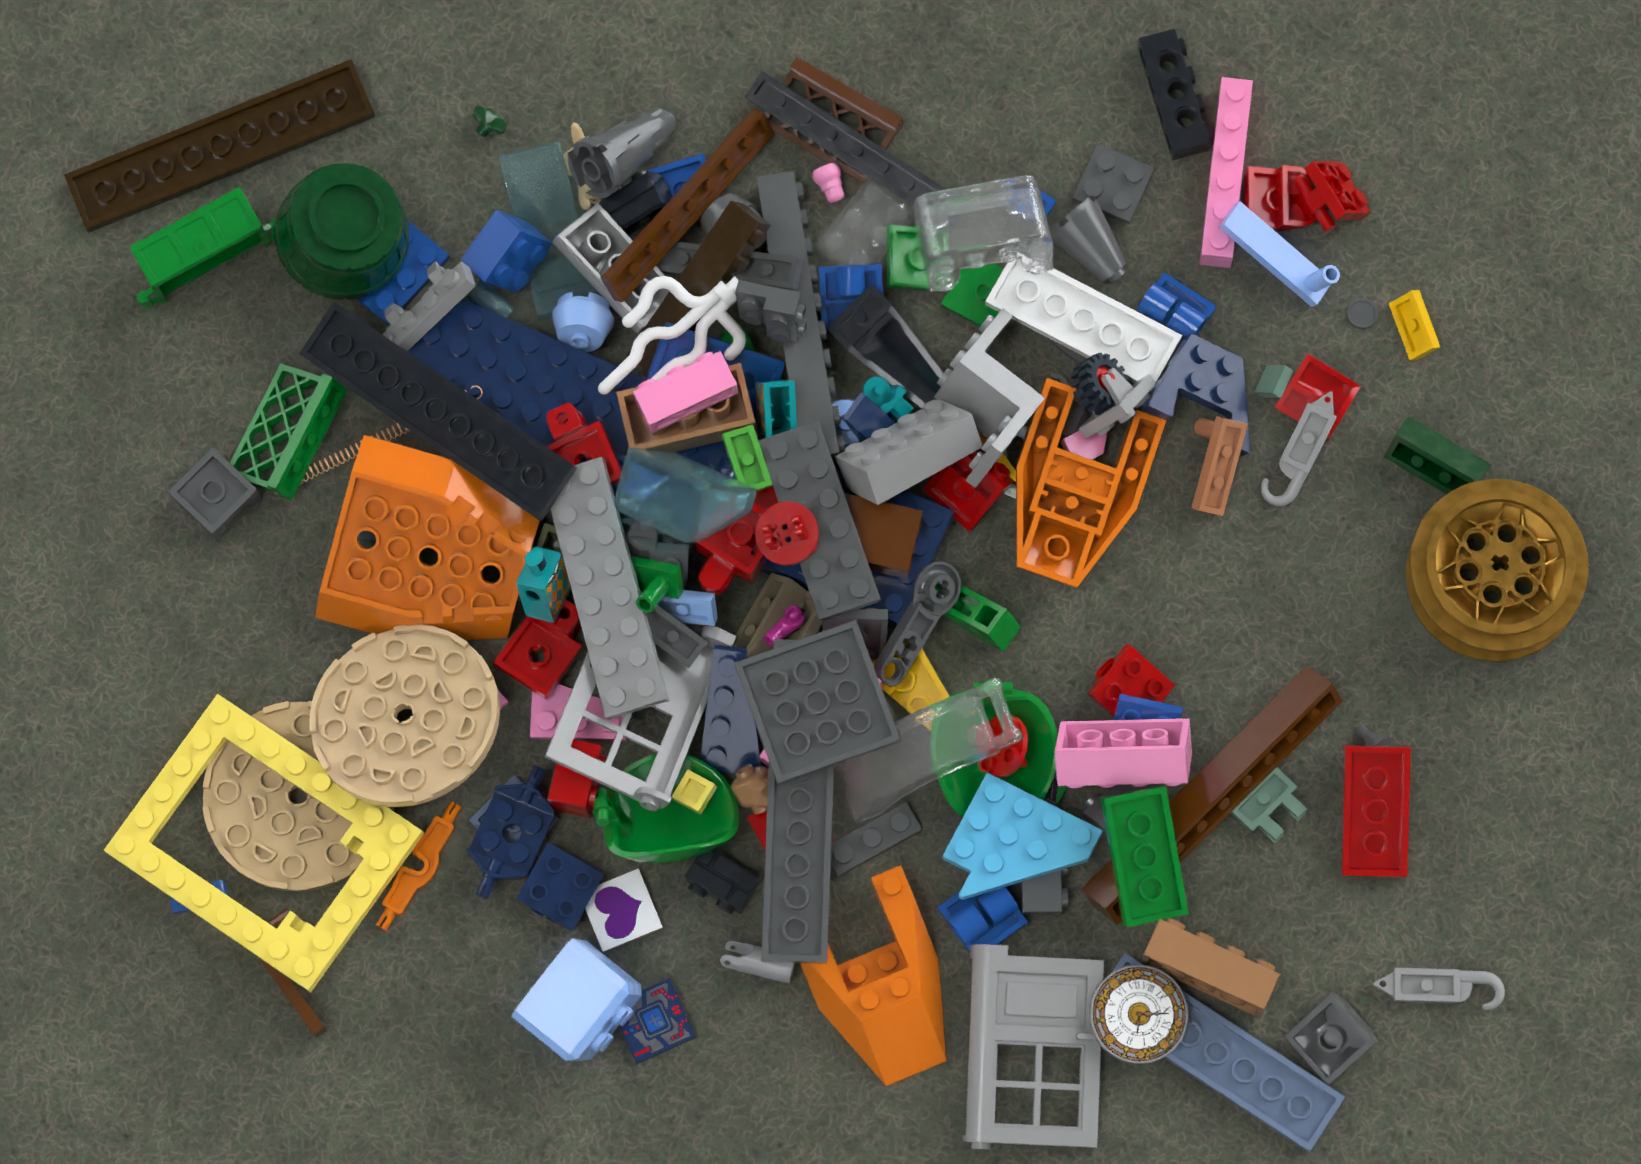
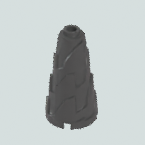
[568,108,676,198]

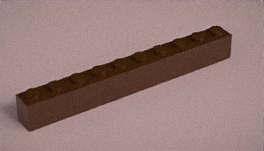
[1082,666,1343,925]

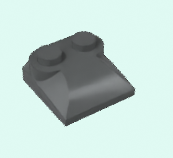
[1284,992,1378,1085]

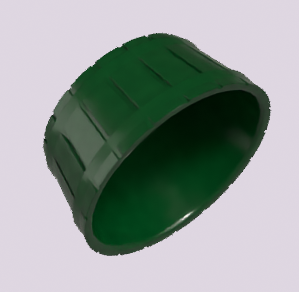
[274,163,409,300]

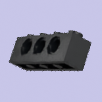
[1138,29,1213,161]

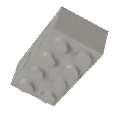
[835,399,983,505]

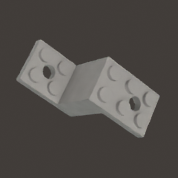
[934,308,1045,488]

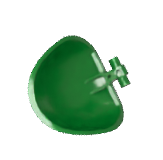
[931,679,1058,817]
[593,753,739,864]

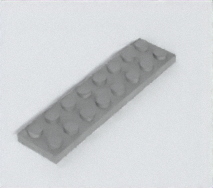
[550,457,670,720]

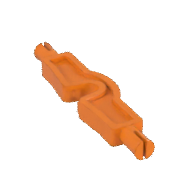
[375,801,462,932]

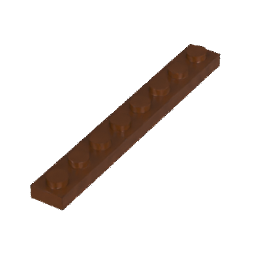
[600,109,775,302]

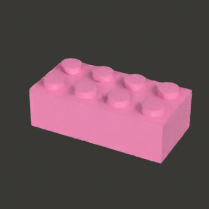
[1055,718,1192,788]

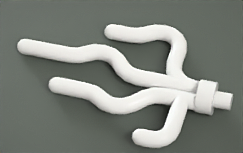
[598,276,746,395]

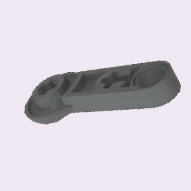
[874,562,961,686]

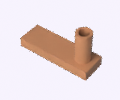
[1191,416,1248,516]

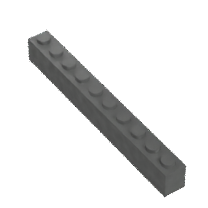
[757,171,845,466]

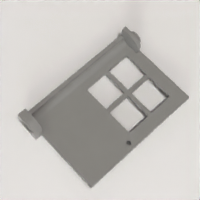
[544,626,736,811]
[963,944,1104,1149]

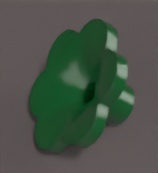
[472,106,507,137]

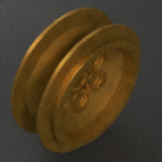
[1405,479,1588,662]

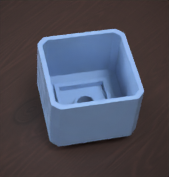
[511,938,642,1061]

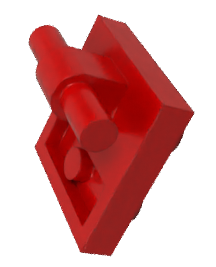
[1293,161,1371,232]

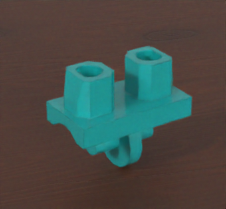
[862,377,913,421]

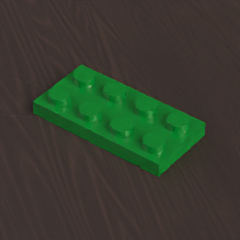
[1100,785,1189,927]

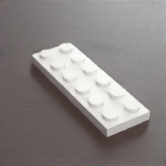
[985,249,1182,392]

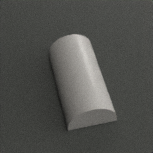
[552,203,669,335]

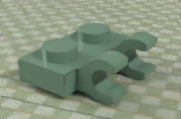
[1231,767,1307,844]

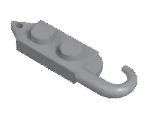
[1261,391,1337,506]
[1373,968,1505,1010]

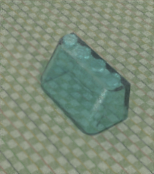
[615,447,757,543]

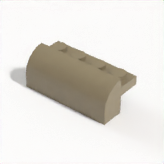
[732,573,823,658]

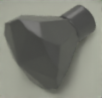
[1355,725,1391,746]

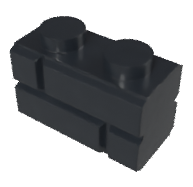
[599,170,672,235]
[685,849,761,914]

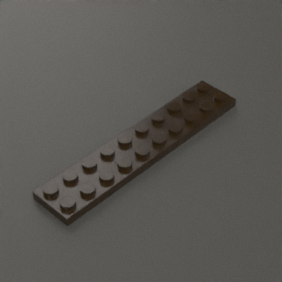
[64,59,376,233]

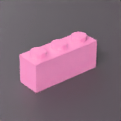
[633,351,738,434]

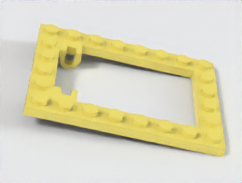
[104,694,424,993]

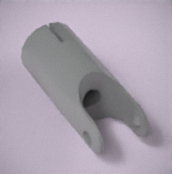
[720,941,796,984]

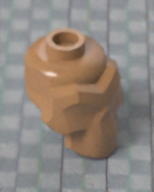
[731,764,769,814]

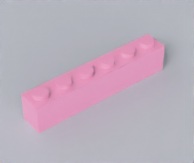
[1199,77,1253,268]

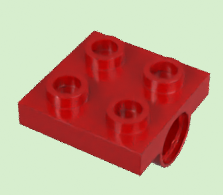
[1087,644,1175,717]

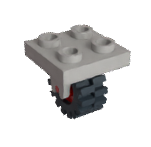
[1070,352,1156,438]

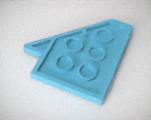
[942,773,1103,900]

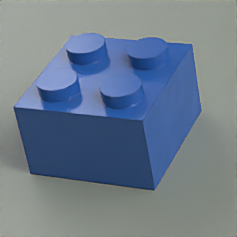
[461,209,553,293]

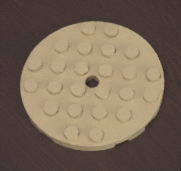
[309,625,500,807]
[202,701,394,892]

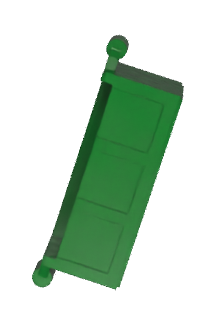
[129,187,276,310]

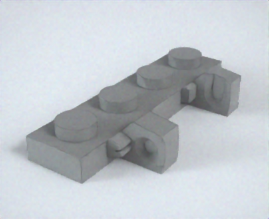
[383,261,476,351]

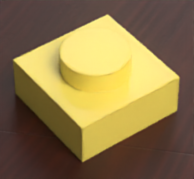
[671,769,717,815]

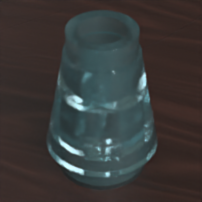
[467,279,514,318]

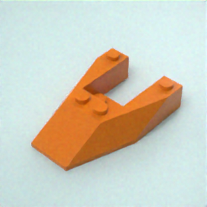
[1016,378,1166,588]
[800,865,946,1087]

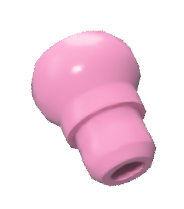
[812,162,845,203]

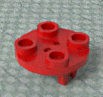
[755,501,819,566]
[977,714,1028,778]

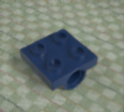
[515,842,604,931]

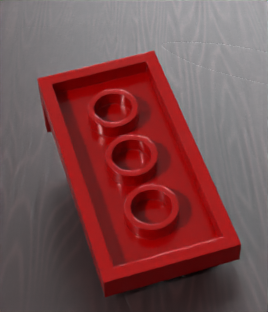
[1341,744,1411,877]

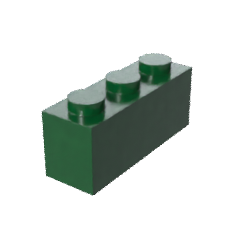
[1384,416,1491,494]

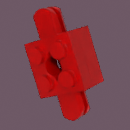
[696,485,786,595]

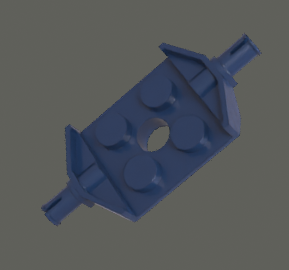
[466,765,555,899]

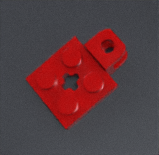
[546,403,626,486]
[493,600,583,700]

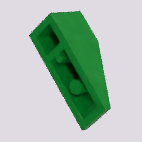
[935,583,1021,652]

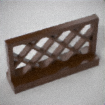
[764,57,905,184]

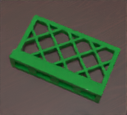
[230,363,348,501]

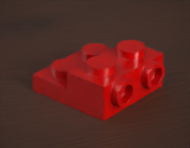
[923,445,1014,532]

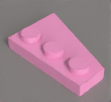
[530,684,627,741]

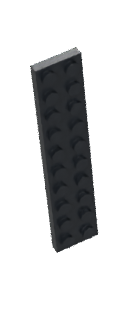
[299,302,577,521]

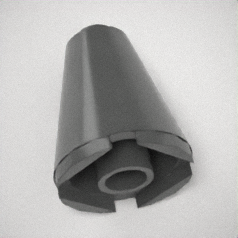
[1044,194,1127,283]

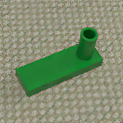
[631,555,684,613]

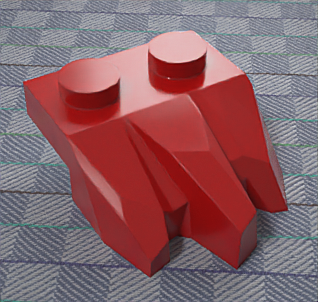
[1244,165,1317,232]

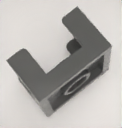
[168,448,262,542]

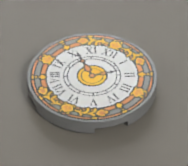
[1090,965,1188,1064]

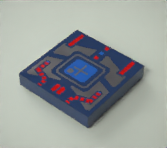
[619,978,696,1065]

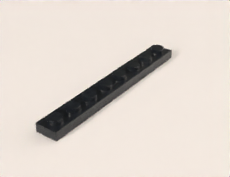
[745,71,969,231]

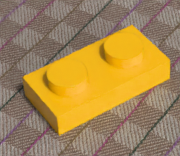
[1389,290,1441,361]

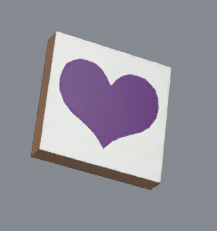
[585,868,663,953]

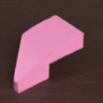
[1060,431,1107,460]

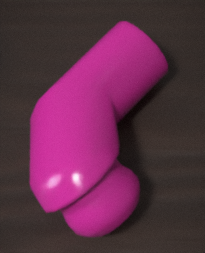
[763,605,805,648]

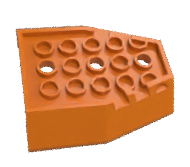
[315,435,540,640]

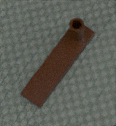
[257,908,327,1038]

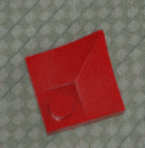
[1274,353,1361,440]

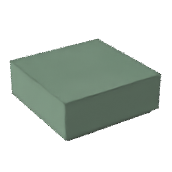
[1254,365,1293,398]

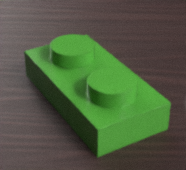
[721,424,773,496]

